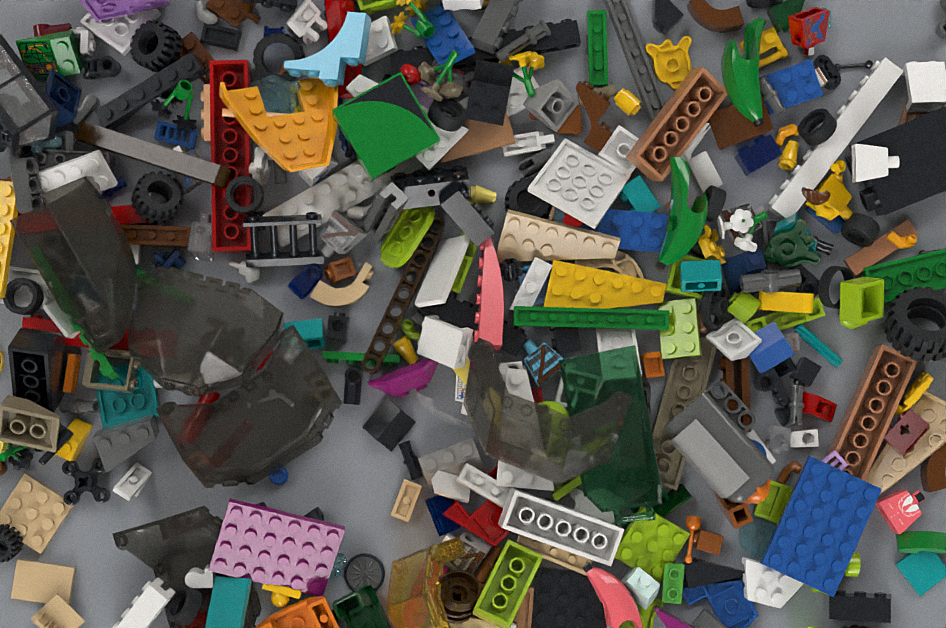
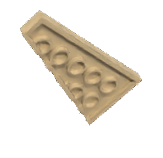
[496,209,620,262]
[865,391,946,496]

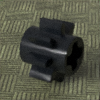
[499,258,522,282]

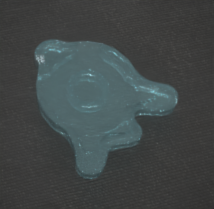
[250,75,301,114]

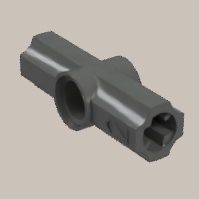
[739,269,801,293]

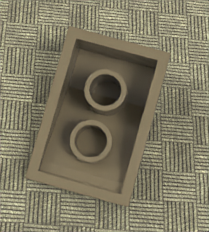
[0,395,61,452]

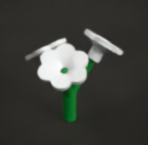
[717,209,768,252]

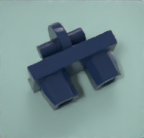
[151,248,186,283]

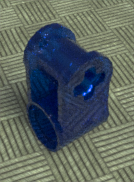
[287,264,323,300]

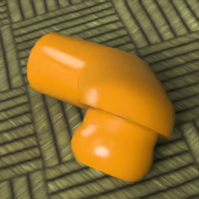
[773,124,799,147]
[886,230,917,249]

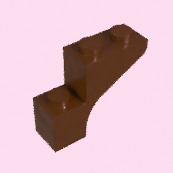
[576,80,613,153]

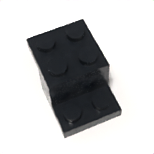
[465,59,515,126]

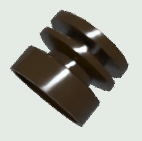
[434,570,480,624]

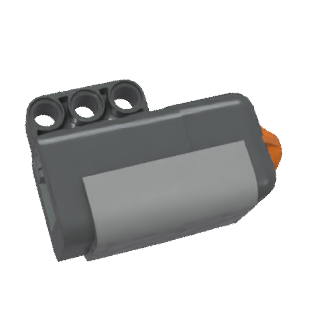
[663,381,775,504]

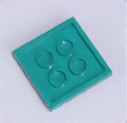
[96,359,162,428]

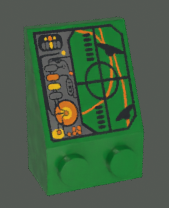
[15,30,84,77]

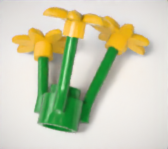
[390,0,435,39]

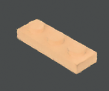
[201,84,211,145]

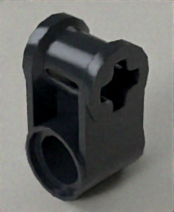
[82,56,121,80]

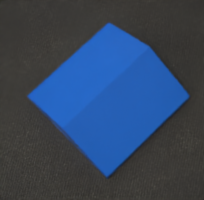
[749,321,794,374]

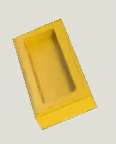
[262,584,302,608]

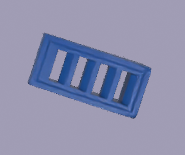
[154,121,198,149]

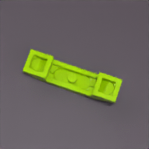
[745,297,826,333]

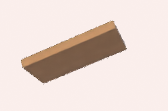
[441,110,516,164]

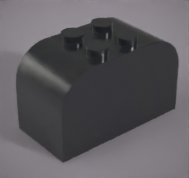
[8,327,67,413]

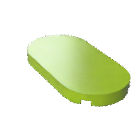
[380,206,435,268]

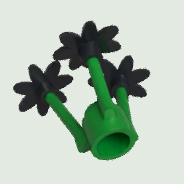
[150,80,197,132]

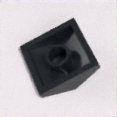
[362,398,416,452]

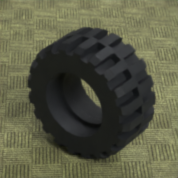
[884,286,946,362]

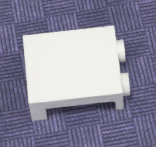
[901,61,946,112]
[417,315,473,369]

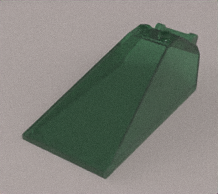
[559,345,662,526]

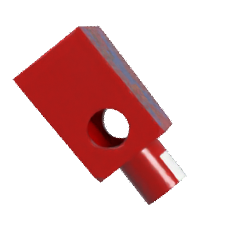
[788,7,829,56]

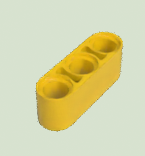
[758,291,814,313]

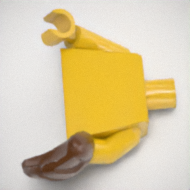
[801,160,854,221]

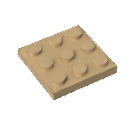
[0,473,74,554]

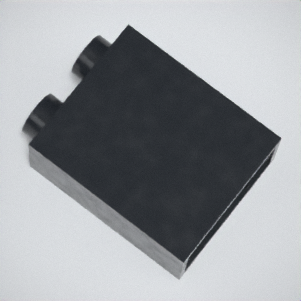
[845,106,946,216]

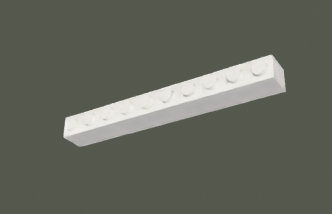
[767,57,903,221]

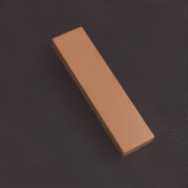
[843,219,919,276]

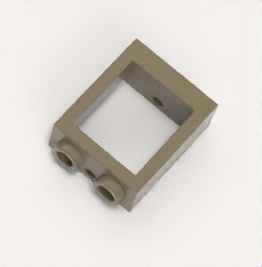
[81,347,141,393]

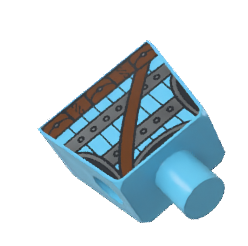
[522,339,568,387]

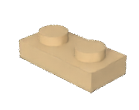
[391,479,423,522]

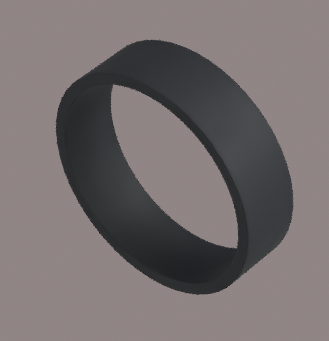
[818,266,854,309]

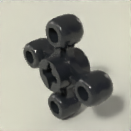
[62,458,111,506]

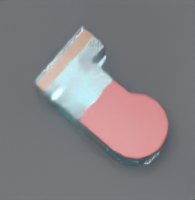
[548,205,584,227]

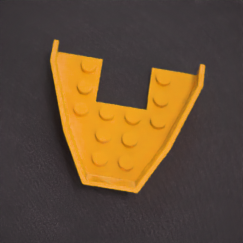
[219,78,338,172]

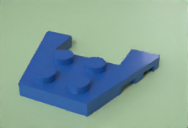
[682,579,759,628]

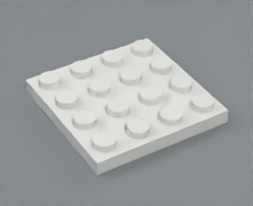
[527,138,631,229]

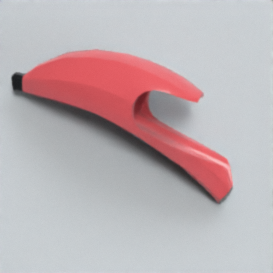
[582,562,643,628]

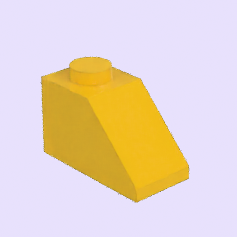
[55,417,94,461]

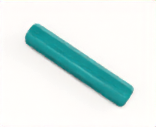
[794,324,843,367]

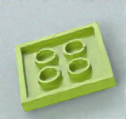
[614,505,691,583]

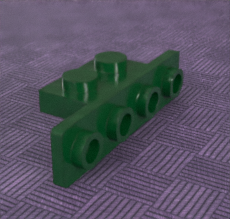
[622,484,692,533]

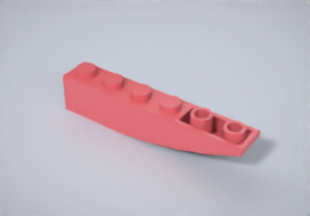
[473,237,504,351]

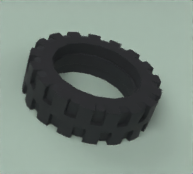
[253,32,305,85]

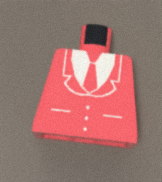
[875,489,925,534]

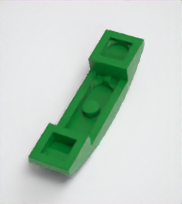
[896,531,946,554]

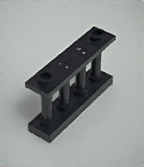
[243,212,324,267]

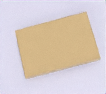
[11,559,76,605]

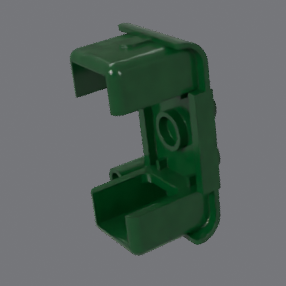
[332,584,392,628]

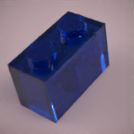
[734,134,783,176]

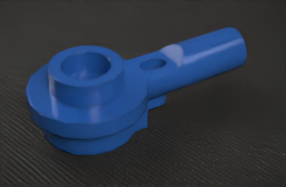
[269,446,289,485]

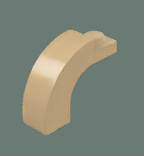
[310,262,374,307]

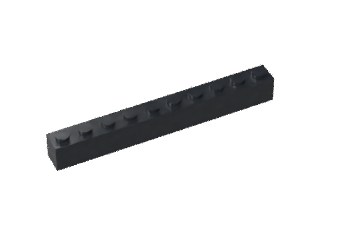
[390,19,581,76]

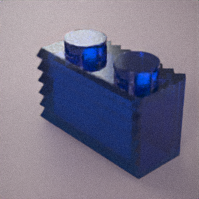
[425,494,461,537]

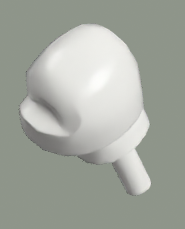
[229,261,261,283]

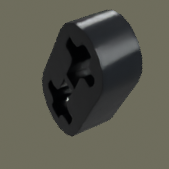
[813,55,841,90]

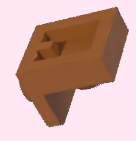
[324,256,357,285]

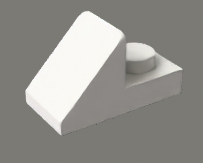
[113,462,153,501]

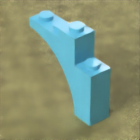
[284,12,371,87]

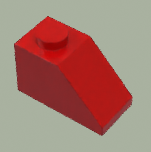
[802,392,837,422]

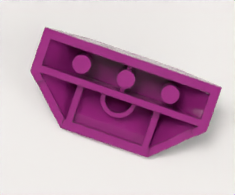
[367,358,439,398]

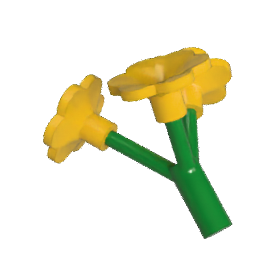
[498,51,545,97]

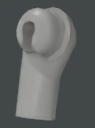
[194,1,218,24]

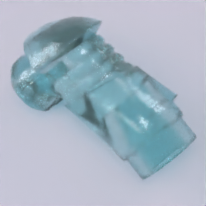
[29,135,62,153]

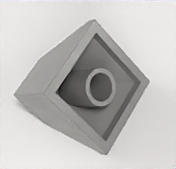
[523,79,579,132]

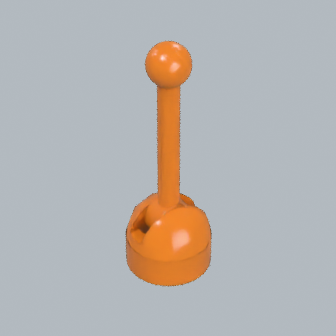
[684,516,702,563]

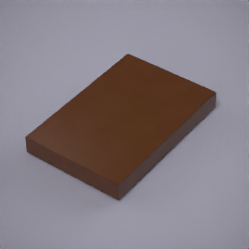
[709,93,774,150]

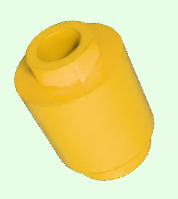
[613,88,642,116]

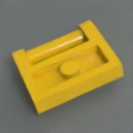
[738,27,788,71]

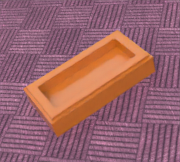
[63,353,81,393]

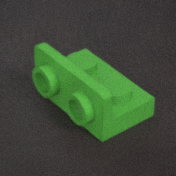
[661,561,685,604]

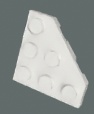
[80,9,161,56]

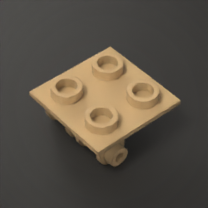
[31,594,85,628]

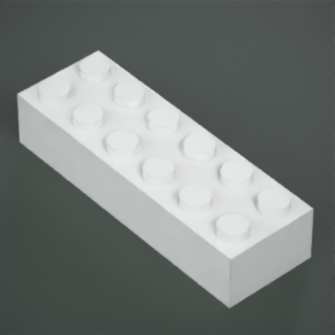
[498,487,624,566]

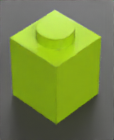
[727,291,761,323]

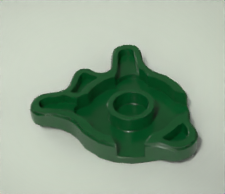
[763,219,821,267]

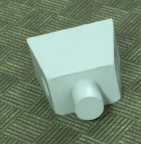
[621,567,660,610]

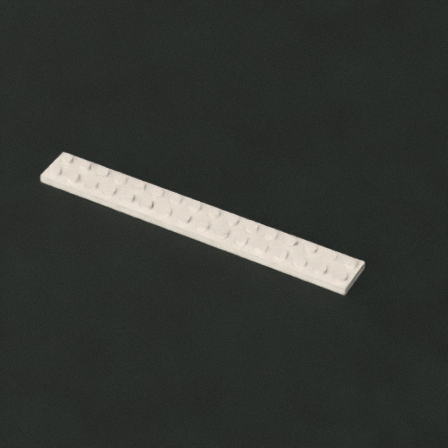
[263,65,539,248]

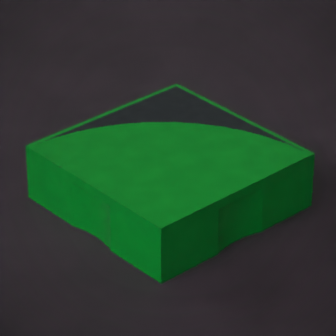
[332,72,440,182]

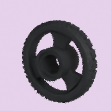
[700,282,729,331]

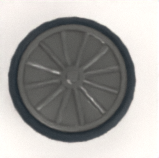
[344,553,385,591]

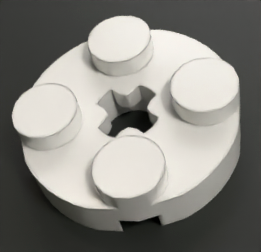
[249,147,272,186]

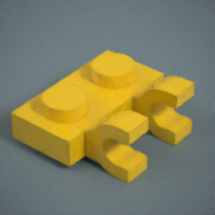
[698,225,726,265]

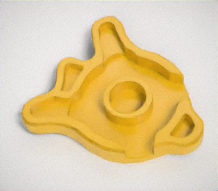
[645,36,692,91]
[894,371,934,416]

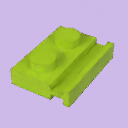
[753,480,793,524]

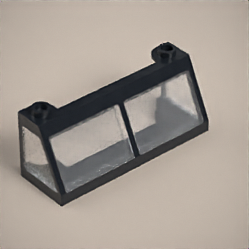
[0,34,59,150]

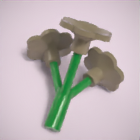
[418,50,463,102]

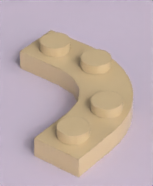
[573,250,644,279]

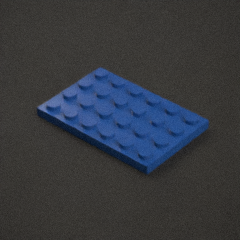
[760,455,882,597]

